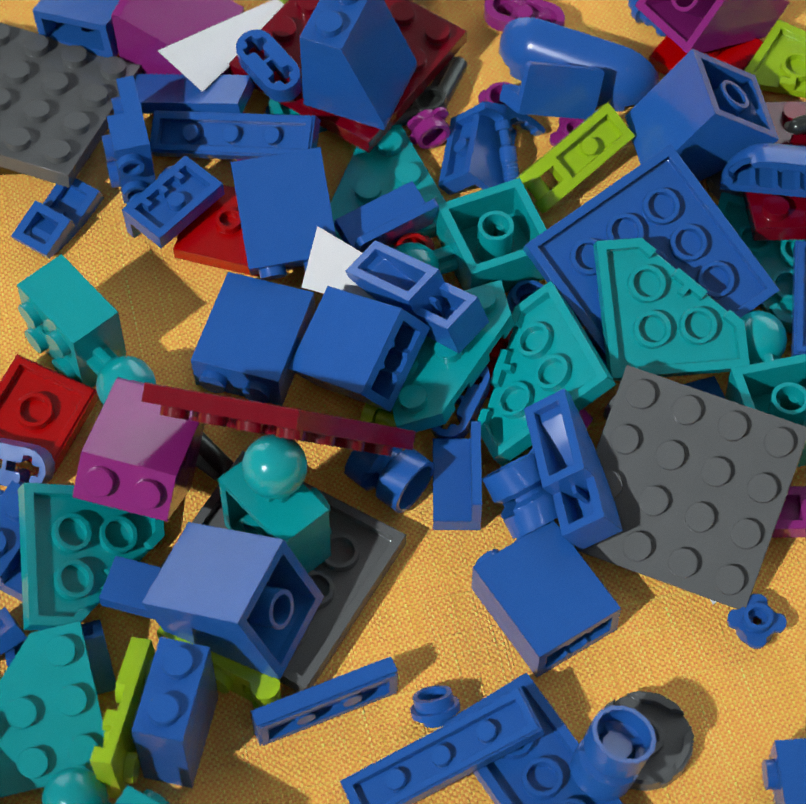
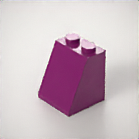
[111,0,244,75]
[635,0,790,53]
[72,377,205,521]

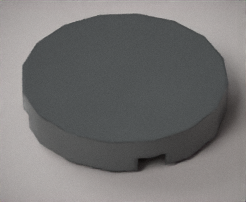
[604,691,694,791]

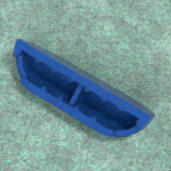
[499,17,660,112]
[720,143,806,198]

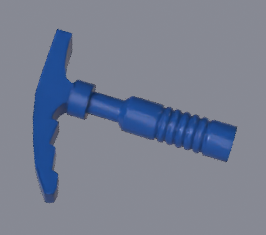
[473,101,546,182]

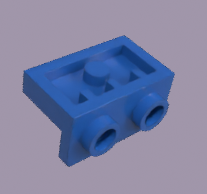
[122,155,225,249]

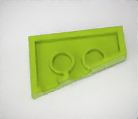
[744,19,806,98]
[90,637,155,799]

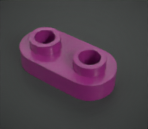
[484,0,565,32]

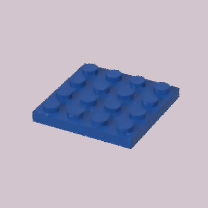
[523,144,780,382]

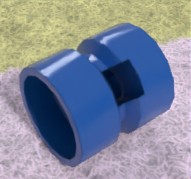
[344,447,435,513]
[482,451,558,539]
[570,705,656,800]

